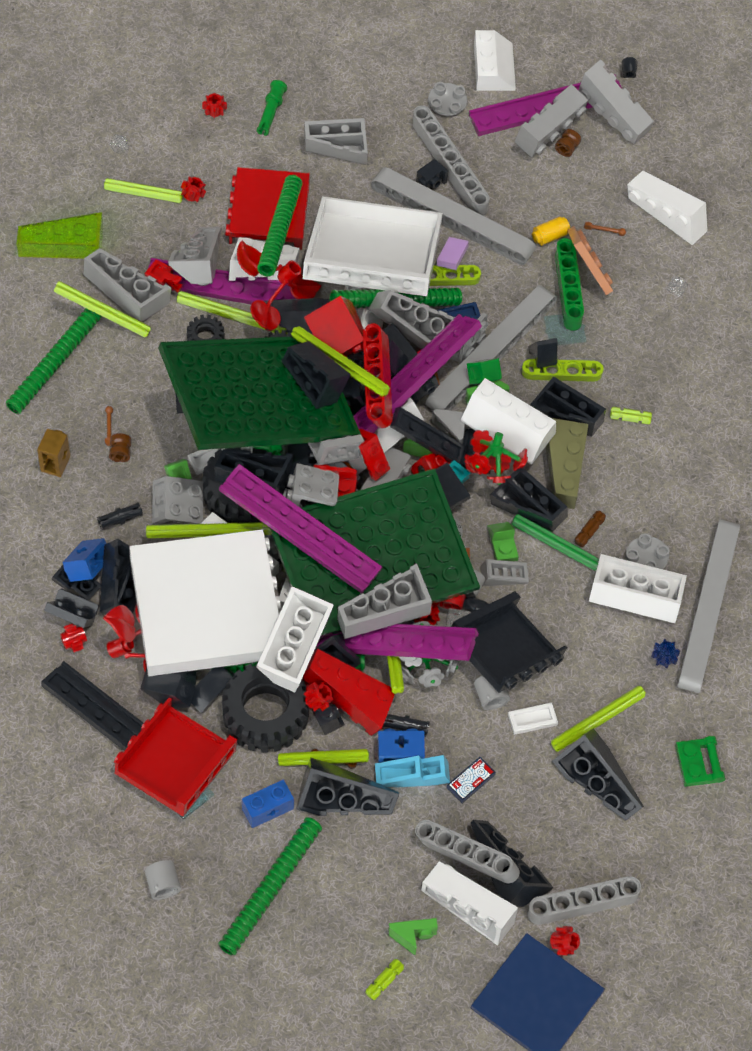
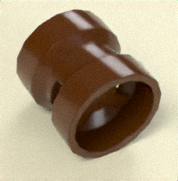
[555,129,581,157]
[109,433,132,462]

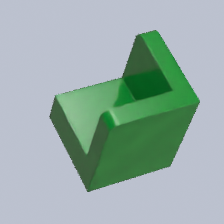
[466,358,502,384]

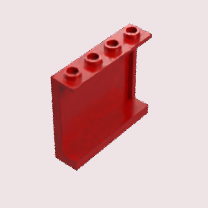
[225,167,310,250]
[114,698,237,817]

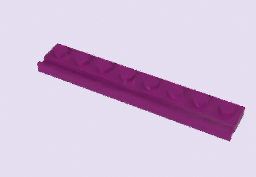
[469,74,622,136]
[148,258,296,305]
[353,314,482,433]
[219,464,382,594]
[314,624,479,661]

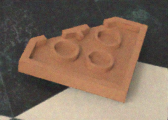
[567,226,613,295]

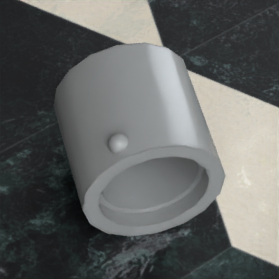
[474,675,510,710]
[144,860,181,900]

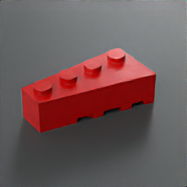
[302,649,395,736]

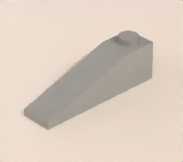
[168,227,221,286]

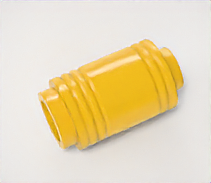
[532,216,570,246]

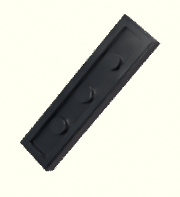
[390,407,465,464]

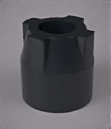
[621,57,637,78]

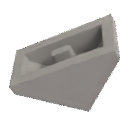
[432,409,465,444]

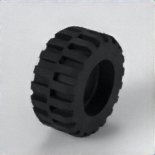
[202,447,285,523]
[222,662,309,753]

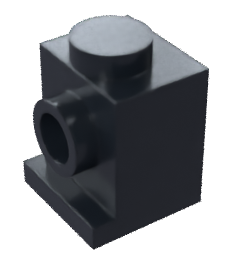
[416,158,448,189]
[311,704,345,735]

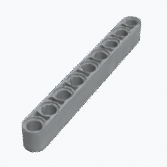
[371,167,536,265]
[426,285,557,411]
[677,519,741,694]

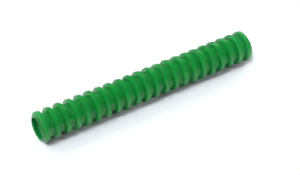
[257,175,302,277]
[330,288,463,308]
[6,308,103,414]
[218,817,322,955]

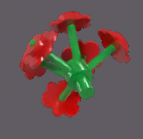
[464,430,528,485]

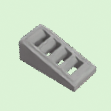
[480,559,529,586]

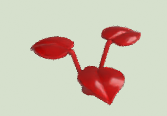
[237,240,321,331]
[103,605,147,671]

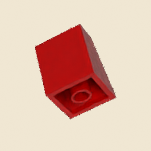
[304,296,364,358]

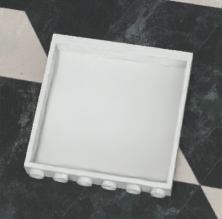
[303,196,443,296]
[130,530,281,676]

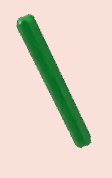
[512,514,599,571]

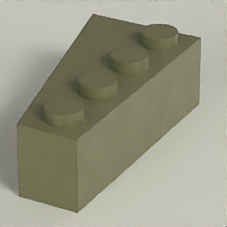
[546,418,588,509]

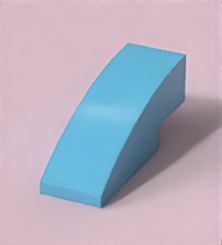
[375,755,450,787]

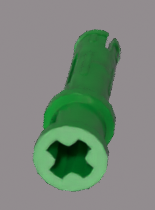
[256,80,288,136]

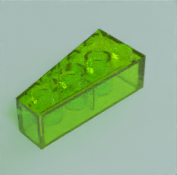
[16,212,103,259]

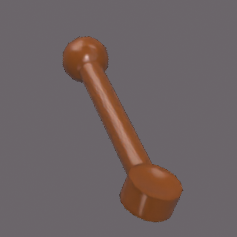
[584,222,626,236]
[105,406,113,446]

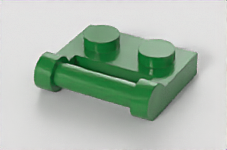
[675,736,726,787]

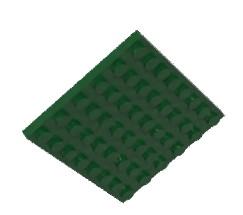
[158,335,361,450]
[270,468,480,639]

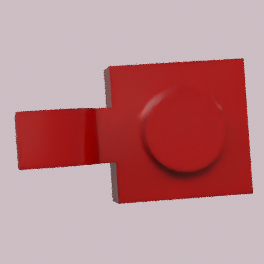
[144,259,183,292]

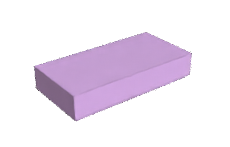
[437,237,469,270]

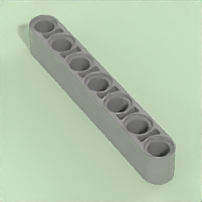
[413,105,489,216]

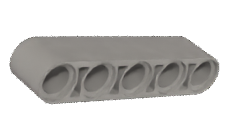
[415,820,520,883]
[527,876,641,925]

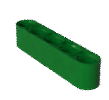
[555,238,584,331]

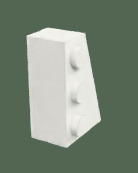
[229,237,299,281]

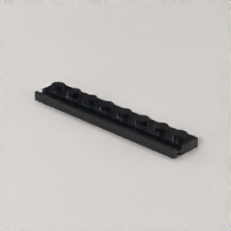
[41,661,144,751]

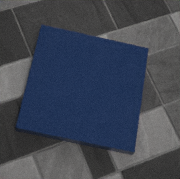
[470,933,605,1051]

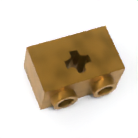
[37,429,71,477]

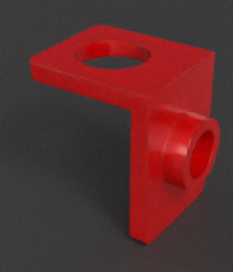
[411,453,450,475]

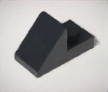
[528,338,558,368]
[315,634,361,668]

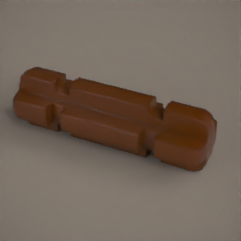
[574,510,606,547]

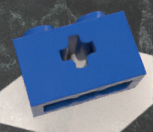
[62,538,106,582]
[378,729,425,763]
[242,779,294,828]

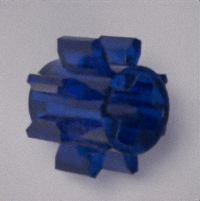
[651,639,680,669]

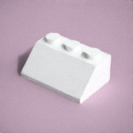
[474,30,516,91]

